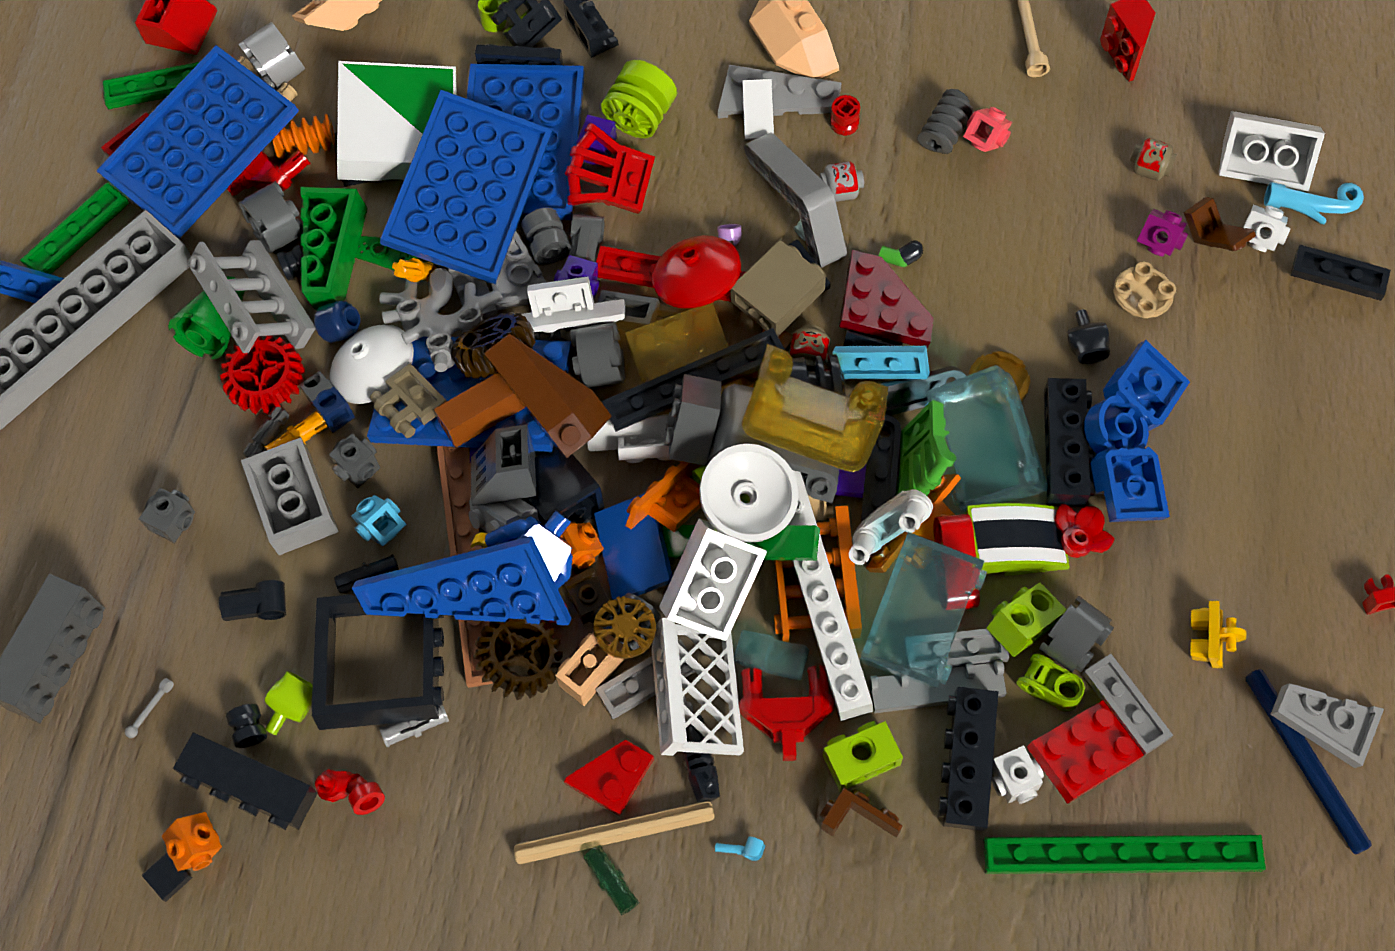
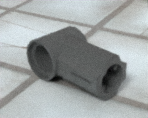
[570,214,605,262]

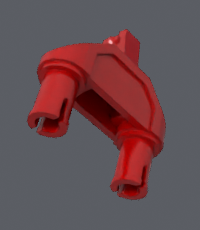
[227,149,311,196]
[739,665,835,761]

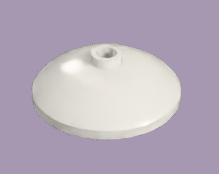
[330,324,414,404]
[699,444,799,542]

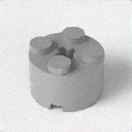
[238,22,305,90]

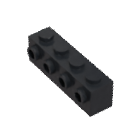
[1044,378,1095,507]
[938,687,999,831]
[173,732,318,830]

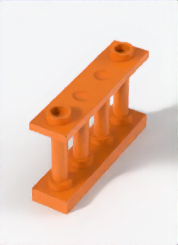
[774,506,862,644]

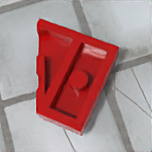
[564,740,654,816]

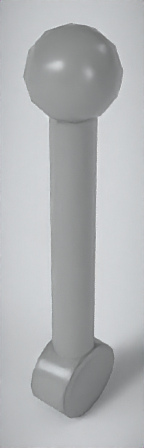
[125,678,174,738]

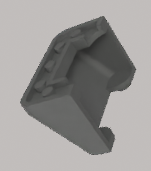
[707,384,845,503]

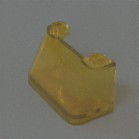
[742,344,888,472]

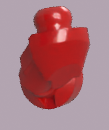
[315,769,385,815]

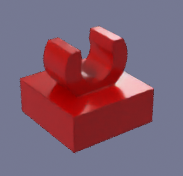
[1362,574,1395,615]

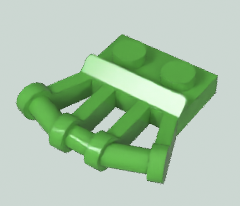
[896,400,956,496]

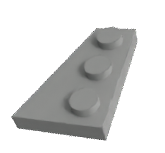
[491,231,547,310]
[1271,683,1384,768]

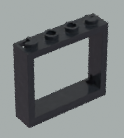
[311,594,444,730]

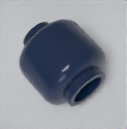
[314,301,360,343]

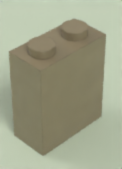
[730,240,826,336]

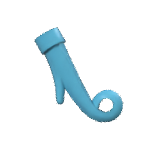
[1264,182,1364,224]

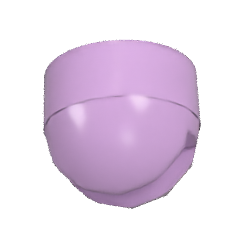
[717,224,742,246]

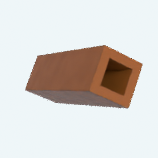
[434,373,525,448]

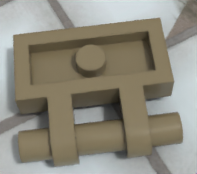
[370,363,447,438]

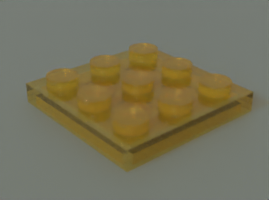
[625,303,742,415]

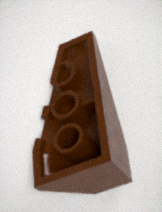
[484,334,611,458]

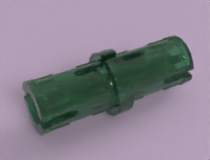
[583,845,640,915]

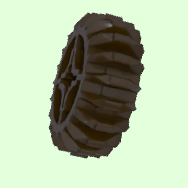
[452,312,536,378]
[473,618,563,700]

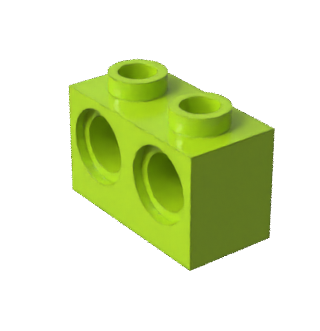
[986,582,1067,657]

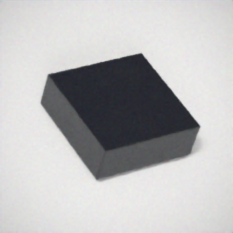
[142,853,193,902]

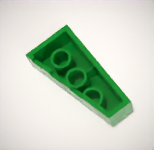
[301,187,368,309]

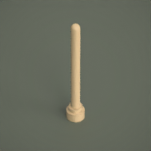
[1017,0,1050,77]

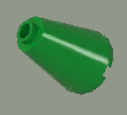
[168,276,245,359]

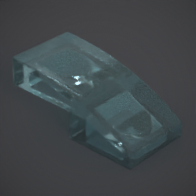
[734,630,810,681]

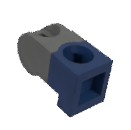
[299,371,355,433]

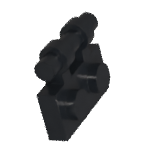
[491,0,563,47]

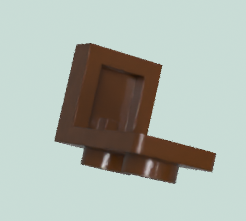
[1183,197,1256,251]
[820,788,903,837]

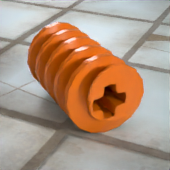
[273,114,336,159]

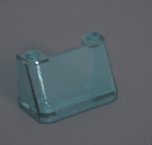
[925,365,1047,512]
[859,532,987,689]

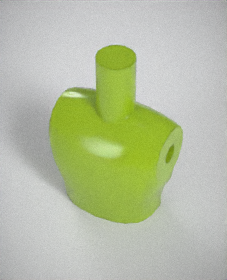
[264,671,313,735]

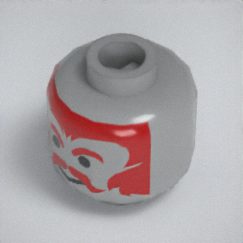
[820,162,864,202]

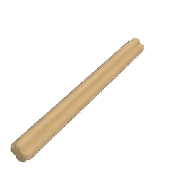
[514,801,714,865]

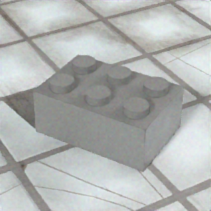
[241,437,339,555]

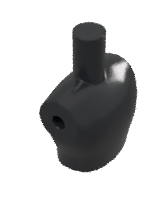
[1067,309,1110,364]

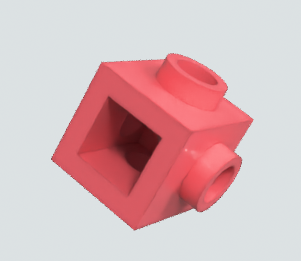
[963,107,1012,152]

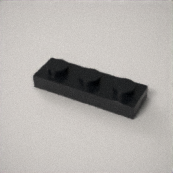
[475,44,564,65]
[1290,245,1391,301]

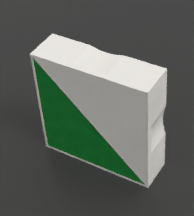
[337,61,456,181]

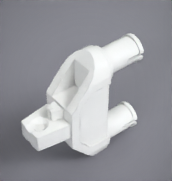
[848,489,933,565]

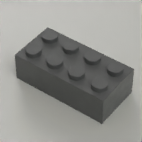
[0,574,105,724]

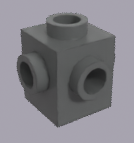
[329,434,380,489]
[139,488,195,544]

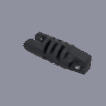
[683,713,720,802]

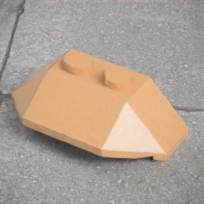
[292,0,382,31]
[749,0,839,79]

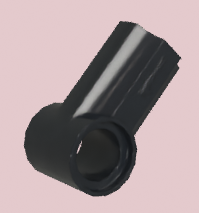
[219,580,286,621]

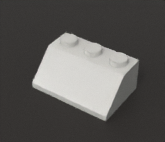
[1219,111,1325,191]
[659,518,767,641]

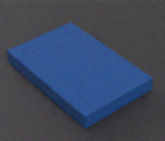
[594,493,673,600]

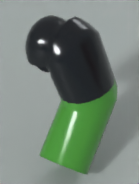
[879,240,923,267]

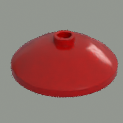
[652,235,741,308]

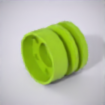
[601,60,677,139]

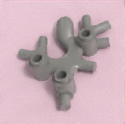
[379,268,503,372]

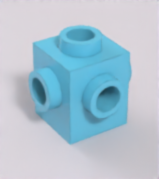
[351,495,407,546]

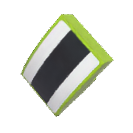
[965,503,1070,576]

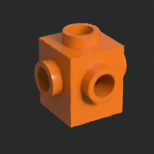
[560,521,604,570]
[162,812,222,871]

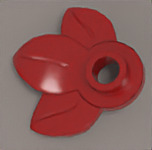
[1055,504,1115,558]

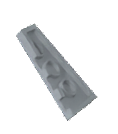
[718,65,842,118]

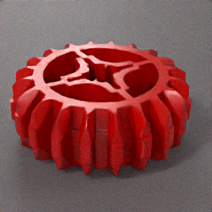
[220,336,305,415]

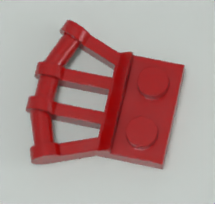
[565,123,655,214]

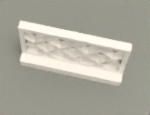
[651,618,744,756]

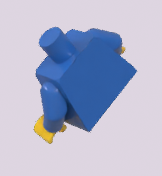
[471,510,573,589]

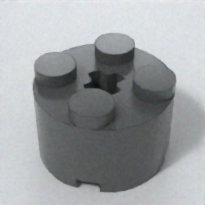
[238,181,303,253]
[571,322,626,389]
[1039,596,1114,673]

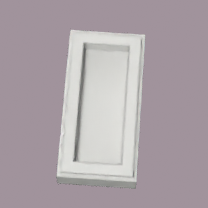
[742,79,774,140]

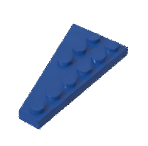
[352,536,571,625]

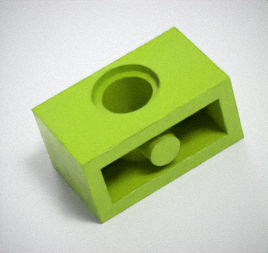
[823,721,903,792]

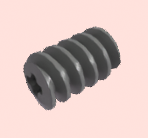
[917,89,974,154]

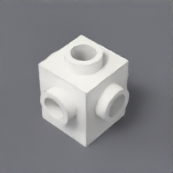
[1243,204,1291,252]
[991,746,1044,804]

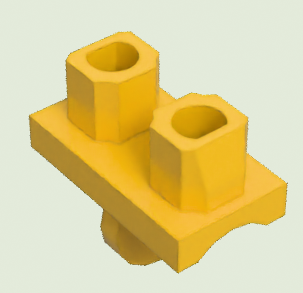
[1190,601,1246,668]

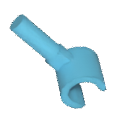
[715,836,765,861]

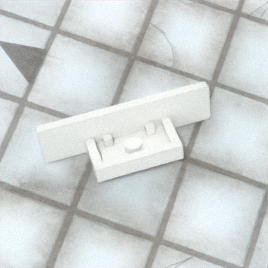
[522,277,625,333]
[587,414,671,463]

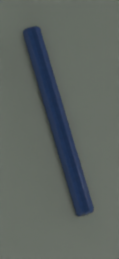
[1245,669,1372,854]

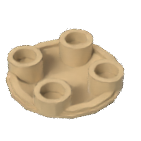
[1113,262,1176,318]

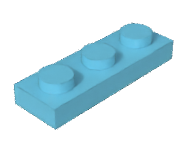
[832,346,930,379]

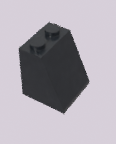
[521,445,605,525]

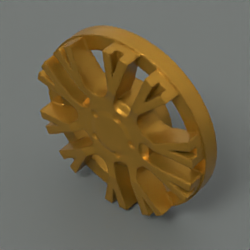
[594,596,656,659]

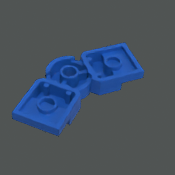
[1084,340,1190,522]

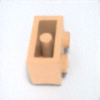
[555,626,625,706]

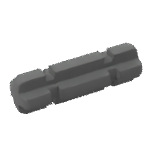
[243,407,289,458]

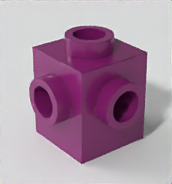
[1137,209,1188,257]

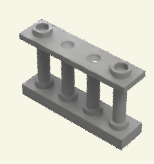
[188,240,315,353]

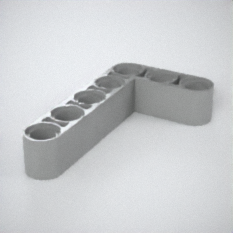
[744,132,847,268]

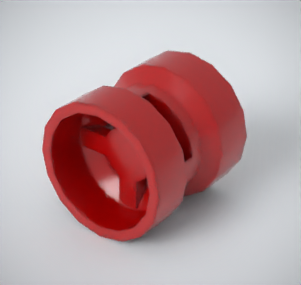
[830,95,861,136]

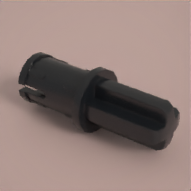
[334,554,399,593]

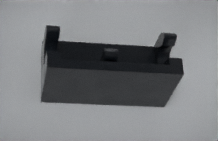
[563,0,619,58]

